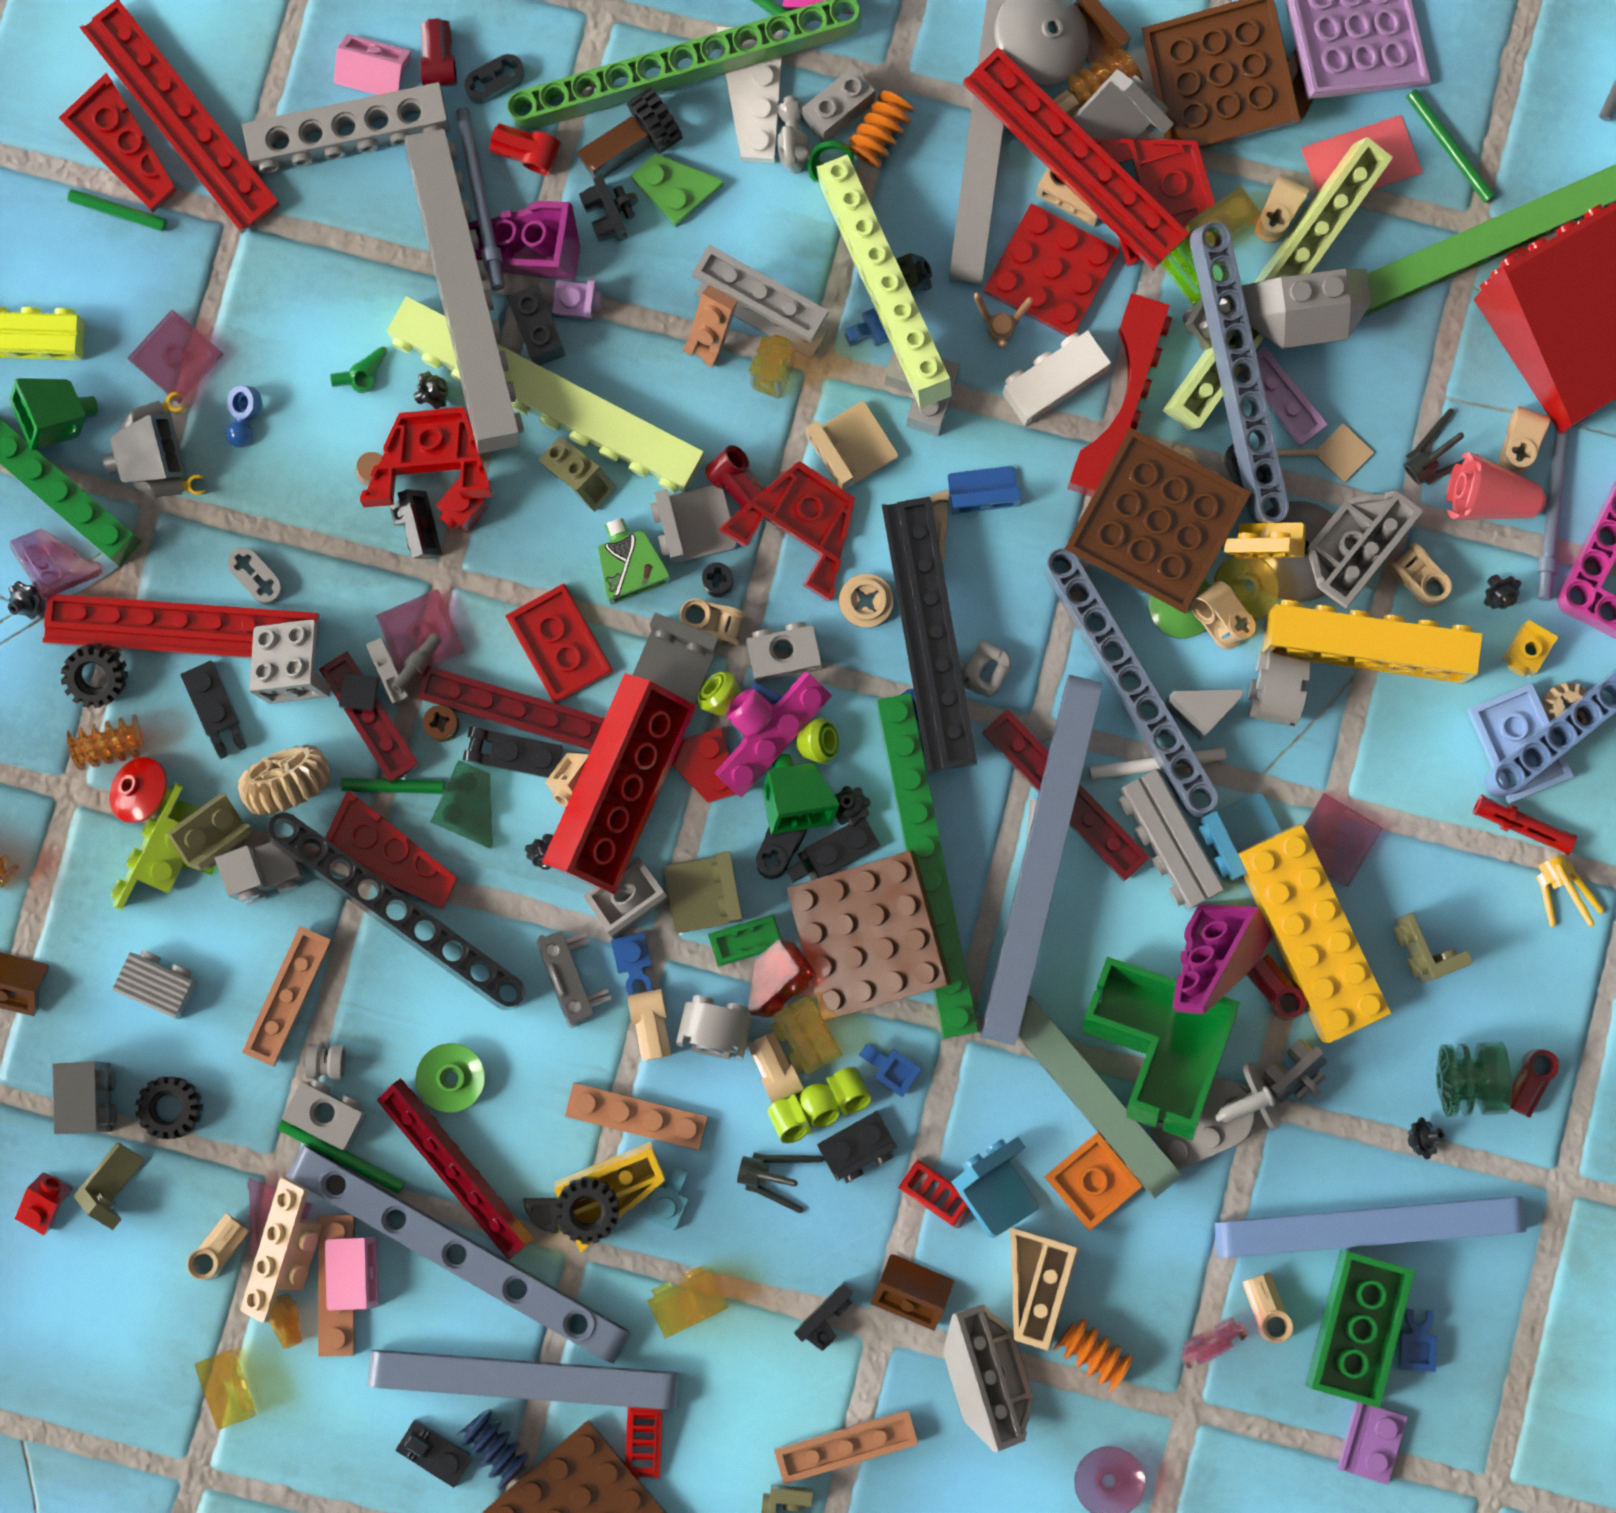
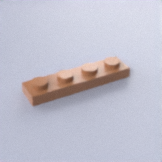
[242,926,333,1067]
[565,1083,708,1150]
[318,1215,355,1357]
[774,1409,919,1484]

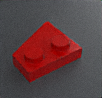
[672,728,737,804]

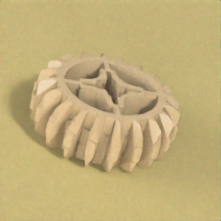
[237,745,331,815]

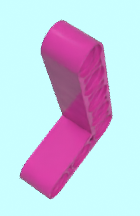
[1557,480,1616,639]

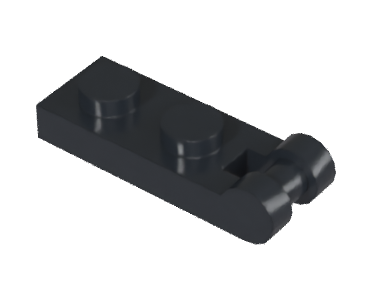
[462,727,563,779]

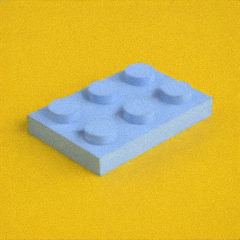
[1467,683,1574,804]

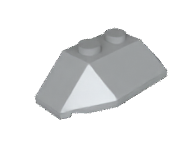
[1241,268,1371,349]
[1306,491,1423,609]
[943,1304,1033,1452]

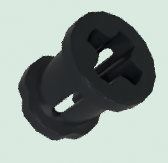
[702,562,733,598]

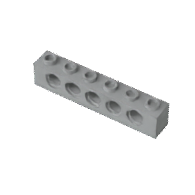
[242,82,451,173]

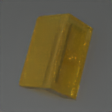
[195,1349,257,1429]

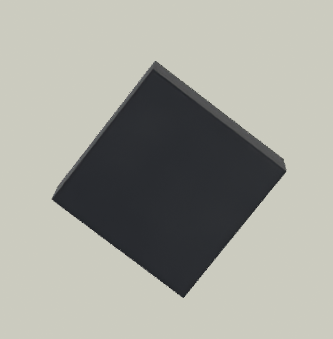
[339,673,380,713]

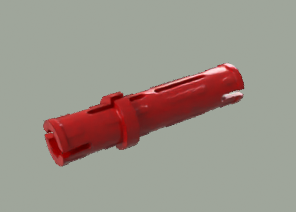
[1472,794,1577,855]

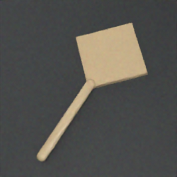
[1277,423,1374,483]

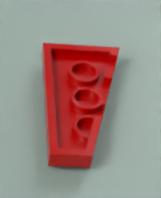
[58,72,177,213]
[318,790,458,909]

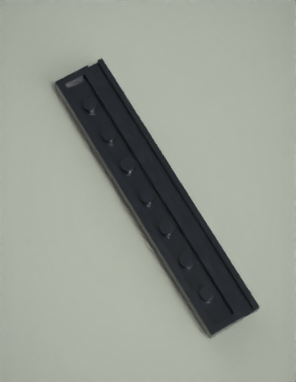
[882,496,977,773]

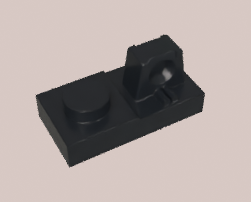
[390,489,442,559]
[794,1282,853,1351]
[395,1419,473,1488]

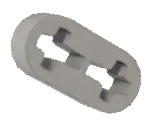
[228,547,283,605]

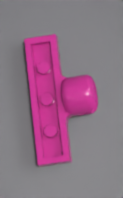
[714,671,832,798]

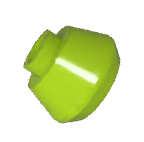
[698,672,741,716]
[795,717,839,764]

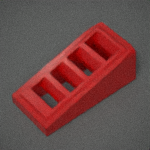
[898,1159,971,1229]
[625,1407,663,1478]

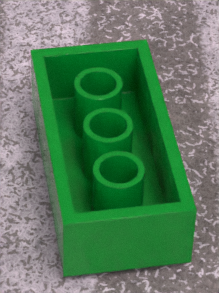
[1305,1250,1415,1408]

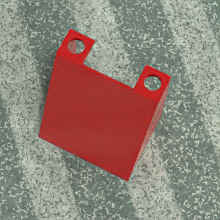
[1473,202,1616,434]

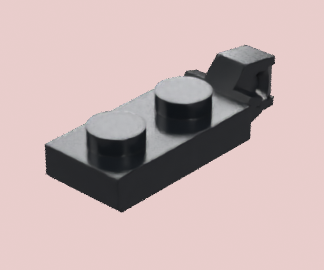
[786,818,881,883]

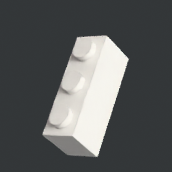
[1002,331,1111,426]

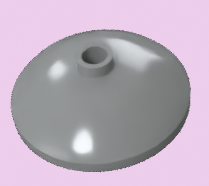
[994,0,1090,86]

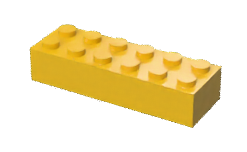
[1262,600,1482,684]
[1237,824,1391,1043]

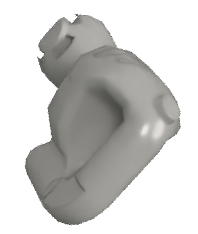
[777,96,810,174]
[959,640,1012,698]

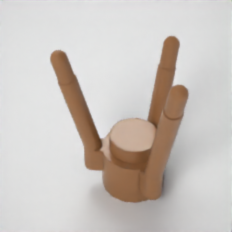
[974,293,1033,349]

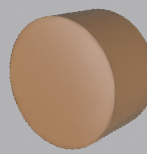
[355,452,382,486]

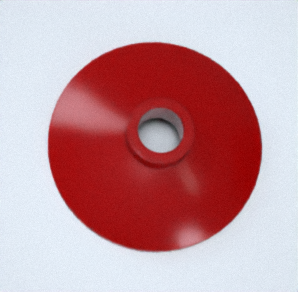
[109,757,167,823]

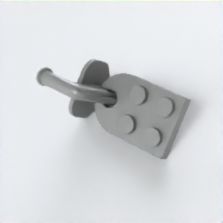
[1150,1062,1280,1170]

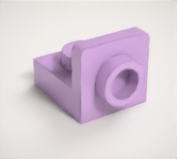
[552,280,602,321]

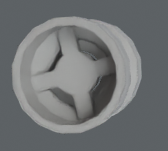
[305,1044,346,1080]

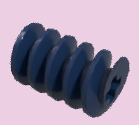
[456,1408,529,1490]

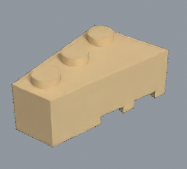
[1010,1227,1080,1350]

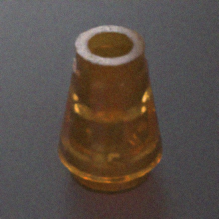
[268,1293,302,1349]

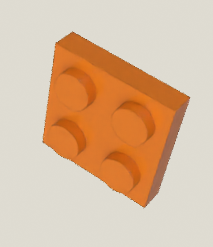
[1044,1132,1143,1231]

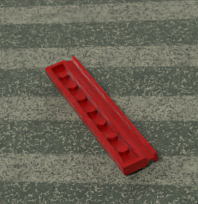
[79,0,280,234]
[963,47,1190,271]
[42,594,320,663]

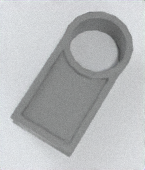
[366,637,412,707]

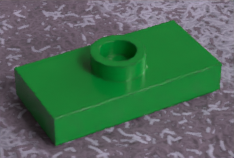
[708,914,784,968]

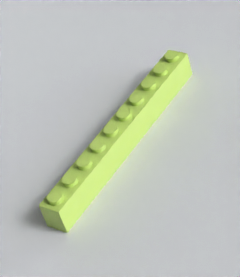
[1162,137,1393,431]
[387,296,705,494]

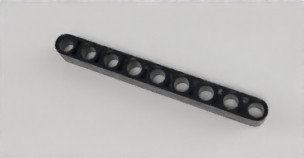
[267,812,525,1010]

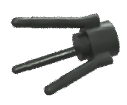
[1403,408,1478,485]
[737,1152,824,1213]

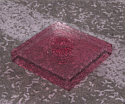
[127,309,224,404]
[375,589,465,673]
[1303,793,1383,887]

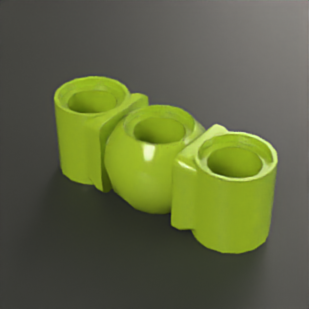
[767,1067,872,1144]

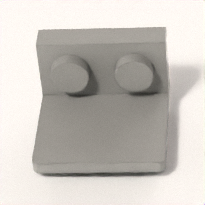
[249,620,331,704]

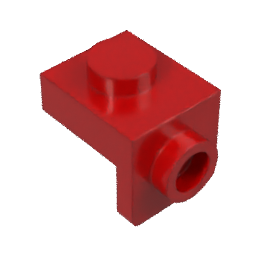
[14,1172,72,1235]

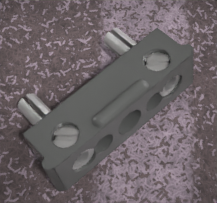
[536,931,611,1028]

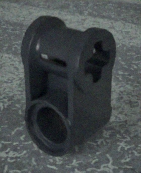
[756,827,808,880]

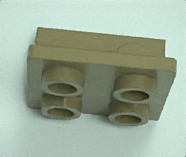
[664,851,743,934]
[1393,912,1473,983]

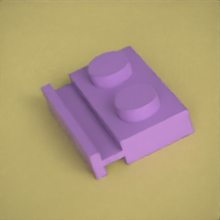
[1337,1402,1407,1485]

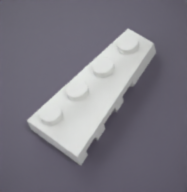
[717,27,783,163]

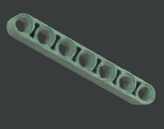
[1018,994,1182,1199]

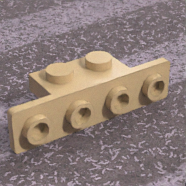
[241,1179,323,1322]

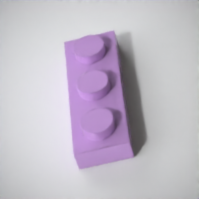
[1240,346,1328,448]

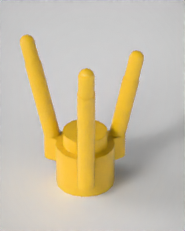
[1536,854,1604,927]

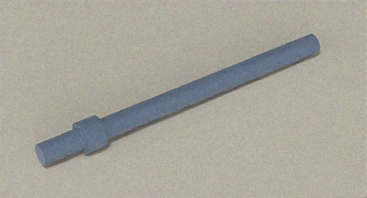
[456,107,505,291]
[1537,429,1570,601]

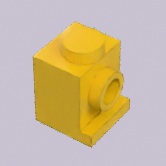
[1501,620,1558,677]

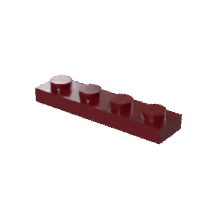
[319,651,420,784]

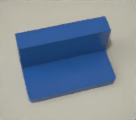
[947,466,1021,514]

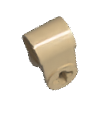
[1255,174,1310,243]
[1499,406,1550,475]
[1387,542,1452,607]
[1191,581,1256,650]
[680,599,747,647]

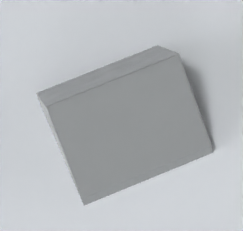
[1165,689,1243,740]
[583,857,669,939]

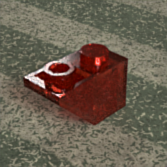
[748,939,817,1018]

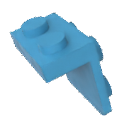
[1199,793,1282,882]
[952,1137,1039,1238]

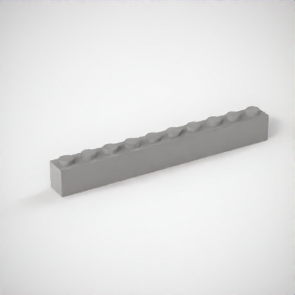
[405,129,524,454]

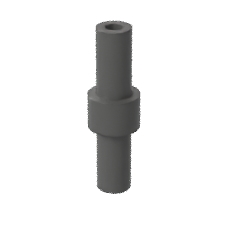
[391,633,442,694]

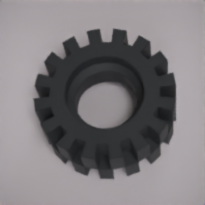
[627,87,683,154]
[61,643,128,708]
[135,1076,203,1139]
[555,1176,619,1244]

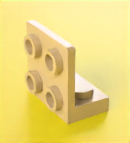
[806,401,898,490]

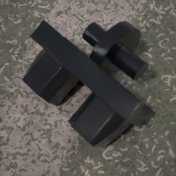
[579,175,639,242]

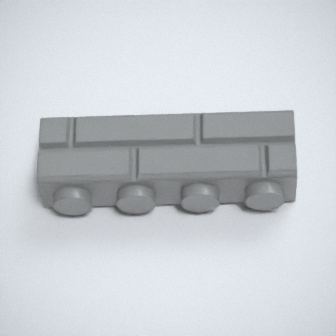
[1118,768,1225,910]

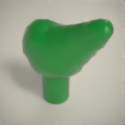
[330,346,387,393]

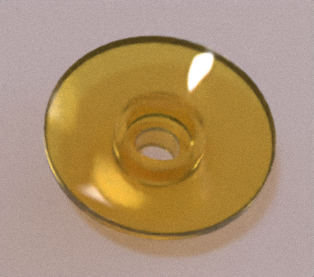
[1214,554,1280,620]

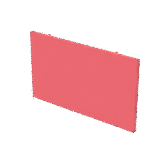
[1301,115,1423,193]

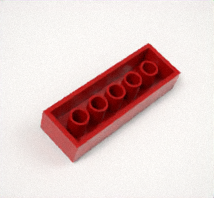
[542,673,697,895]

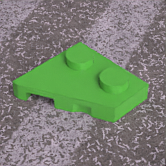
[631,154,724,227]

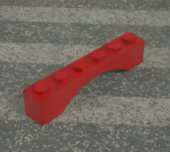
[1067,293,1173,497]

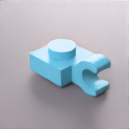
[643,1166,689,1231]

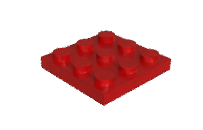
[983,203,1120,337]

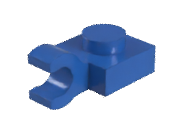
[844,308,889,347]
[859,1044,922,1097]

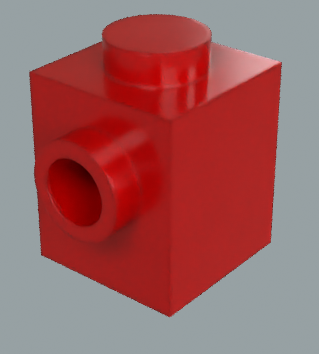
[436,479,488,534]

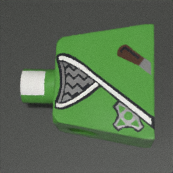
[598,518,671,605]

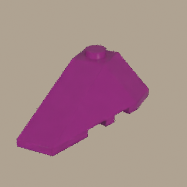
[468,201,581,280]
[1173,904,1273,1014]

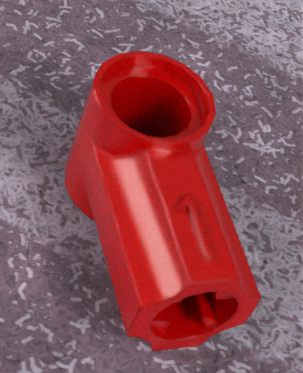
[489,123,561,175]

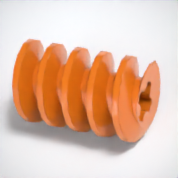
[849,91,914,168]
[1053,1318,1133,1393]

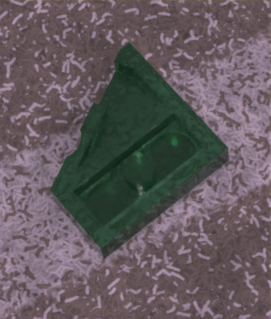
[430,760,493,849]

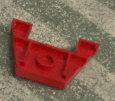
[1093,138,1216,267]
[360,407,493,508]
[718,461,855,601]

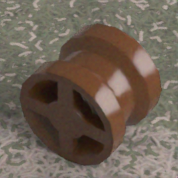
[423,705,460,742]

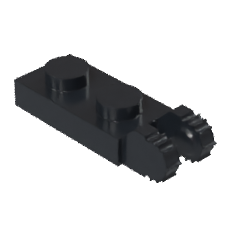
[180,660,247,759]

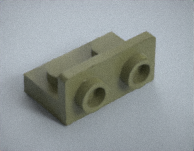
[166,793,254,871]

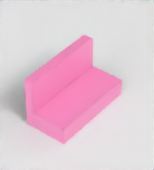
[334,34,411,95]
[325,1237,379,1310]

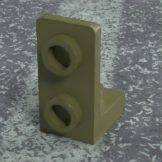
[539,437,617,512]
[73,1143,144,1230]
[761,1484,813,1513]

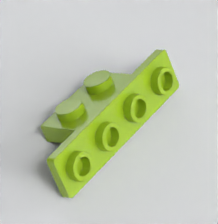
[110,782,184,910]

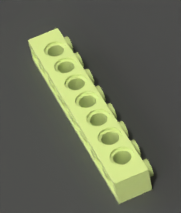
[817,154,952,409]

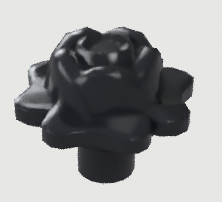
[414,371,449,409]
[1483,575,1522,609]
[8,581,42,619]
[834,786,871,827]
[525,834,553,870]
[1407,1117,1445,1160]

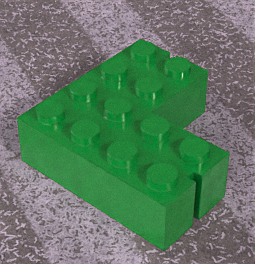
[1083,956,1240,1141]

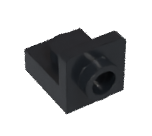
[896,253,932,292]

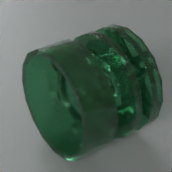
[1436,1041,1512,1117]

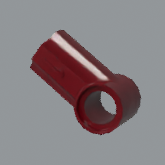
[420,18,457,87]
[705,445,765,508]
[1246,954,1306,1021]
[1502,1049,1559,1118]

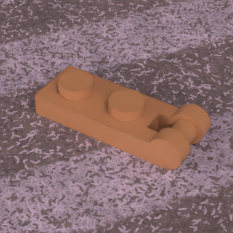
[683,285,738,368]

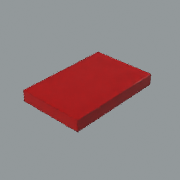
[505,583,614,704]

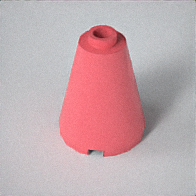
[1446,452,1547,520]

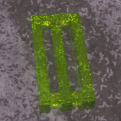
[1160,240,1219,306]

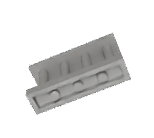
[692,245,828,360]

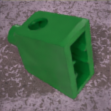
[9,378,98,450]
[763,754,839,835]

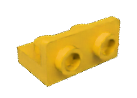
[1224,522,1306,558]

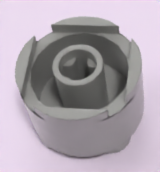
[1247,651,1310,726]
[676,995,753,1060]

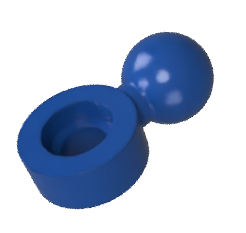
[226,385,262,448]

